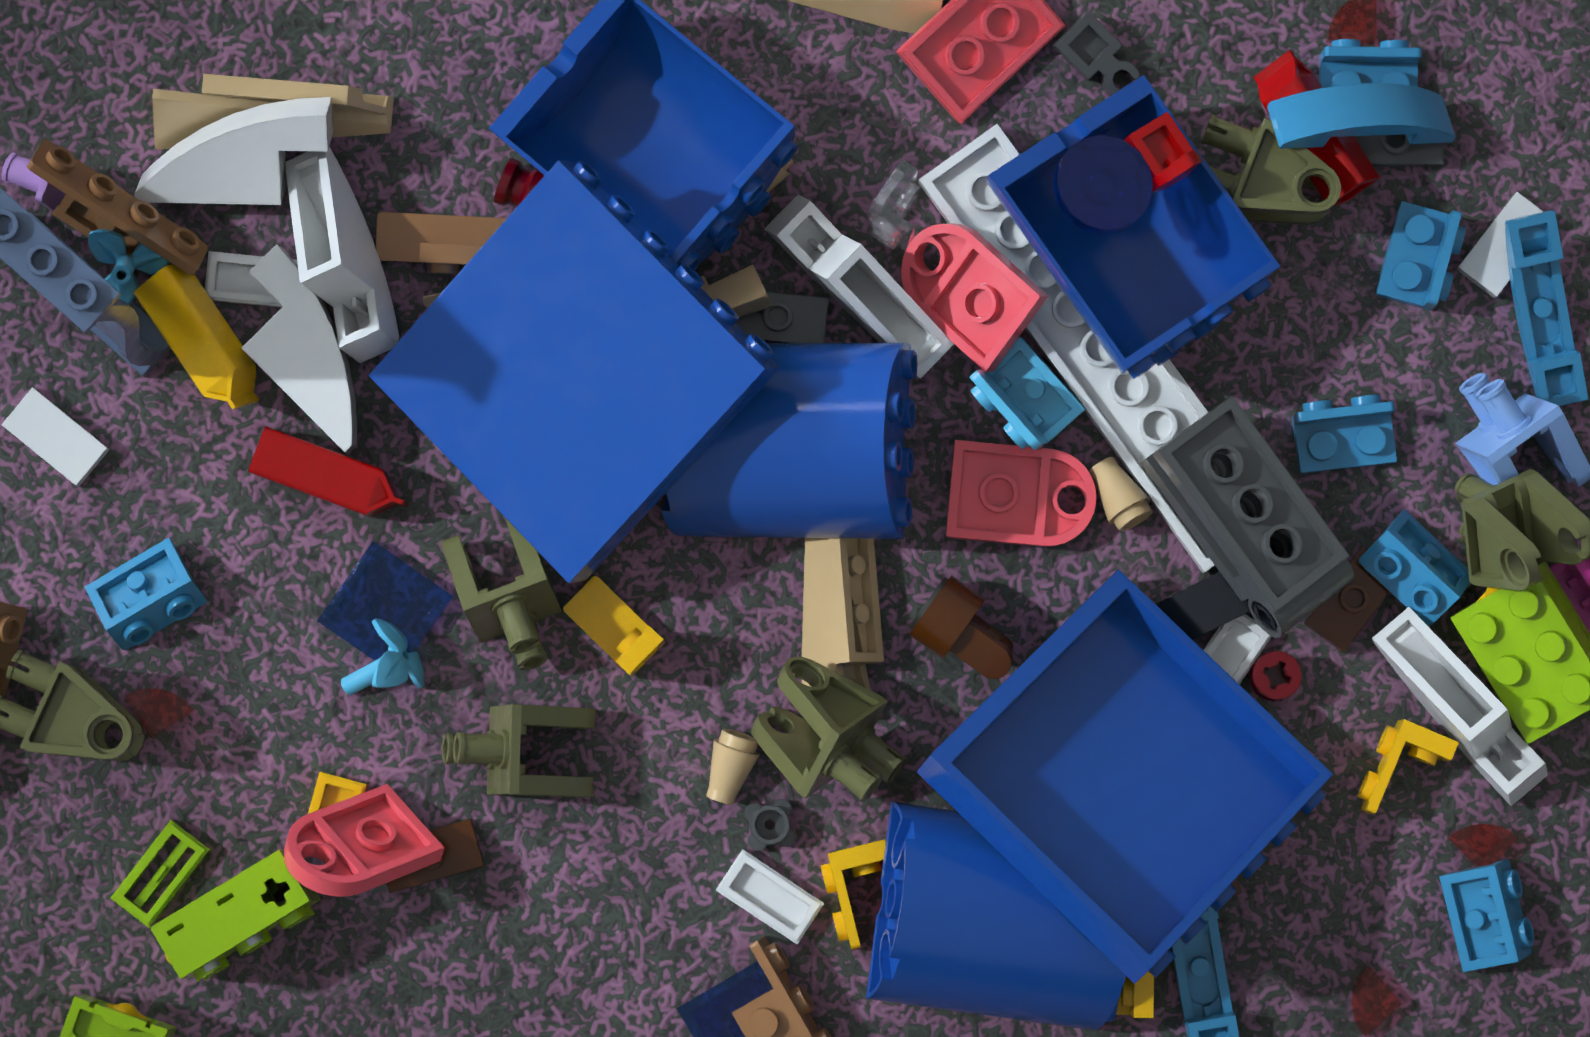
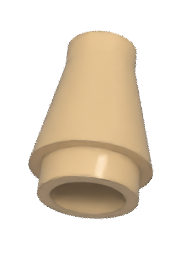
[1089,457,1153,532]
[706,729,760,805]

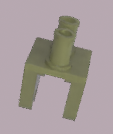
[1201,114,1341,225]
[1454,469,1590,591]
[441,518,562,670]
[0,649,146,761]
[751,656,907,802]
[442,704,596,797]

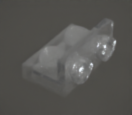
[867,159,920,249]

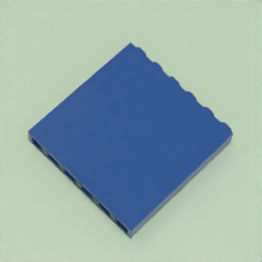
[368,160,780,583]
[917,569,1333,984]

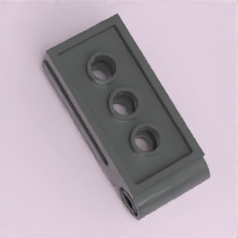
[1140,396,1354,638]

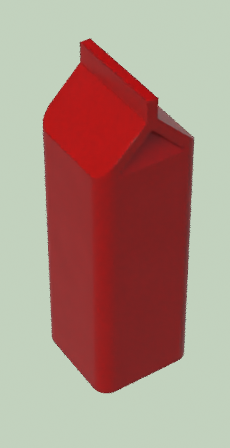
[1253,50,1380,206]
[248,426,409,517]

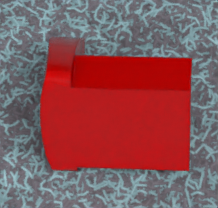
[1123,112,1203,192]

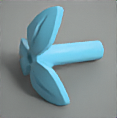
[88,229,170,305]
[341,618,425,696]

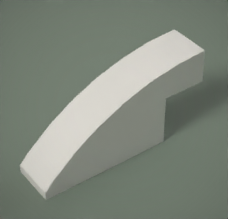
[135,97,333,205]
[284,147,400,363]
[765,195,954,379]
[242,244,357,453]
[1372,607,1548,806]

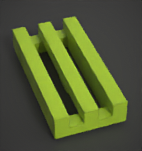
[111,820,211,928]

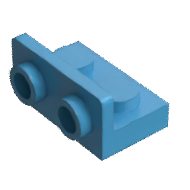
[1319,39,1422,88]
[1374,201,1466,311]
[1292,394,1397,474]
[1359,509,1470,626]
[85,538,207,650]
[1439,859,1534,972]

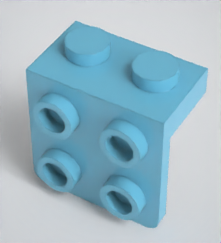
[970,337,1086,450]

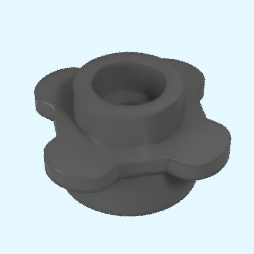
[744,799,796,851]

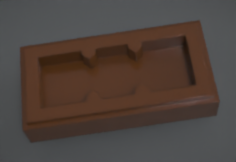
[1303,545,1390,653]
[386,819,485,893]

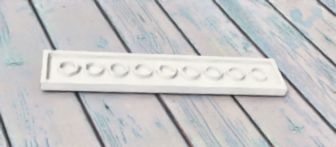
[918,124,1249,573]

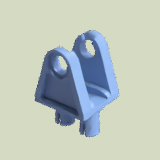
[1455,373,1590,487]

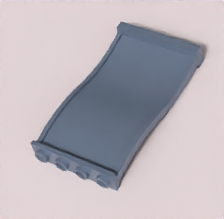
[0,188,171,377]

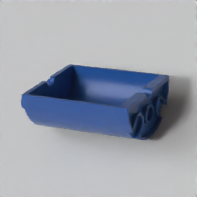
[488,0,798,271]
[986,75,1281,380]
[661,343,918,539]
[866,801,1126,1030]

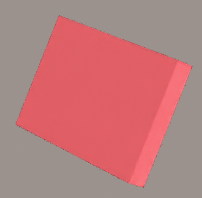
[895,0,1066,124]

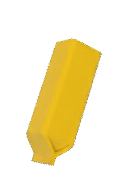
[133,264,259,410]

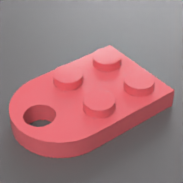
[901,223,1049,372]
[945,440,1096,547]
[284,784,445,897]

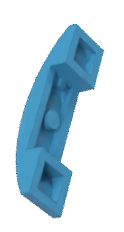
[1267,83,1456,149]
[1505,210,1589,406]
[1171,906,1239,1037]

